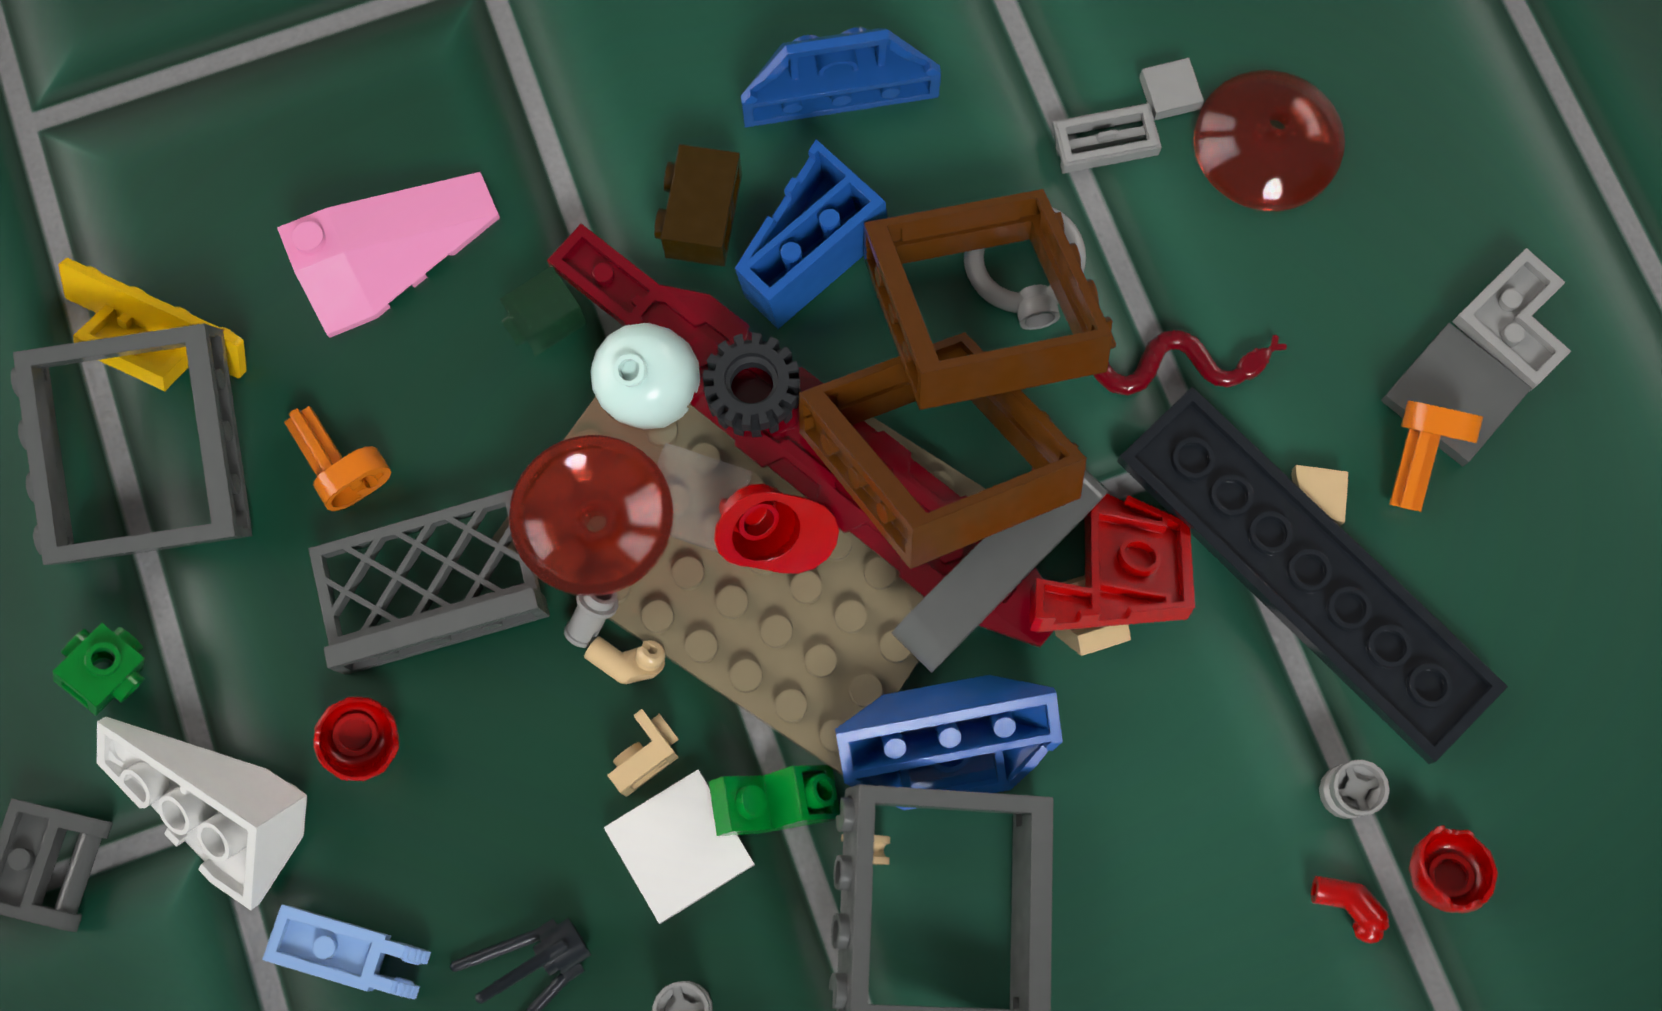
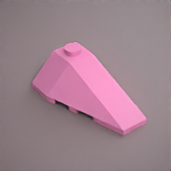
[277,172,500,338]

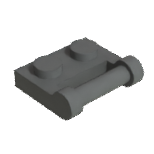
[0,798,113,932]

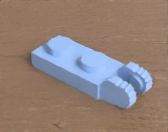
[262,904,431,999]

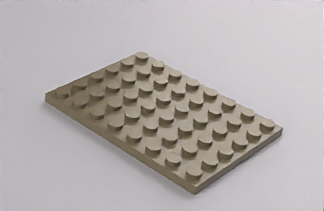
[492,396,986,776]

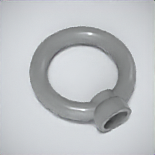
[964,207,1086,330]

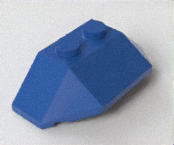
[741,27,941,127]
[835,675,1063,810]

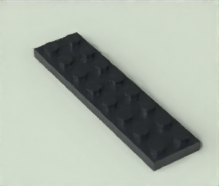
[1117,387,1508,764]

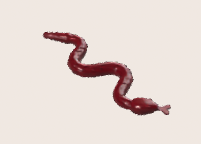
[1094,329,1287,396]

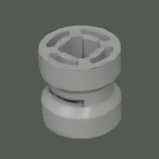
[1319,760,1390,819]
[652,981,713,1011]

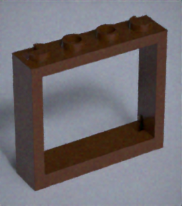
[864,189,1116,410]
[799,332,1087,569]

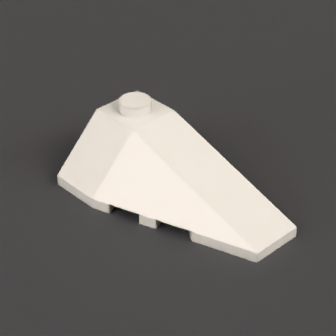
[97,717,307,910]

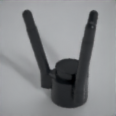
[450,917,591,1011]

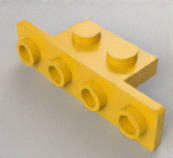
[58,258,247,391]

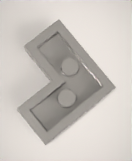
[1452,248,1571,392]

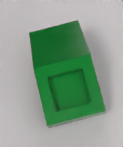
[709,765,840,836]

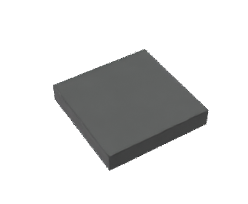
[1381,323,1532,467]

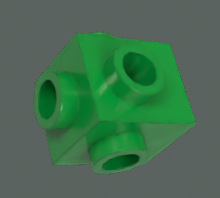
[52,623,145,716]

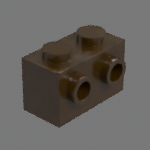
[654,144,742,267]

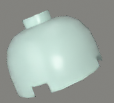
[591,323,700,430]

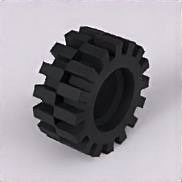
[703,333,801,437]

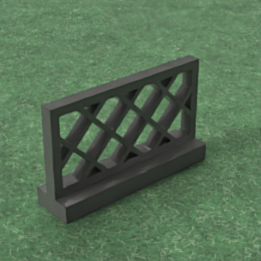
[308,489,550,675]

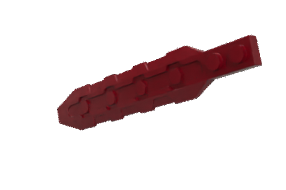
[547,223,1053,648]

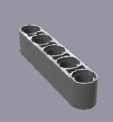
[891,470,1109,673]

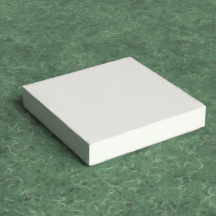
[604,770,755,924]

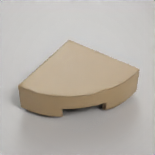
[1292,465,1349,526]

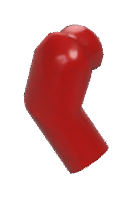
[1311,876,1389,944]

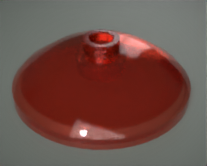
[1194,70,1345,211]
[509,435,674,596]

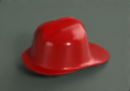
[714,483,839,574]

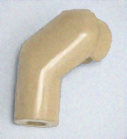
[584,636,665,685]

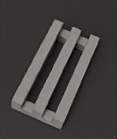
[1051,103,1162,174]

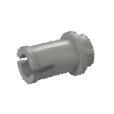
[564,580,619,648]

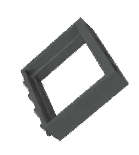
[11,323,253,565]
[829,785,1053,1011]

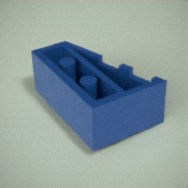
[735,139,888,329]

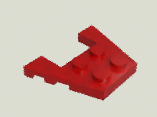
[1029,467,1195,632]

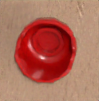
[313,697,400,781]
[1409,825,1498,913]

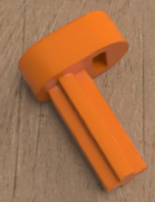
[1389,400,1484,512]
[284,406,391,511]

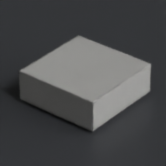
[1139,58,1204,121]

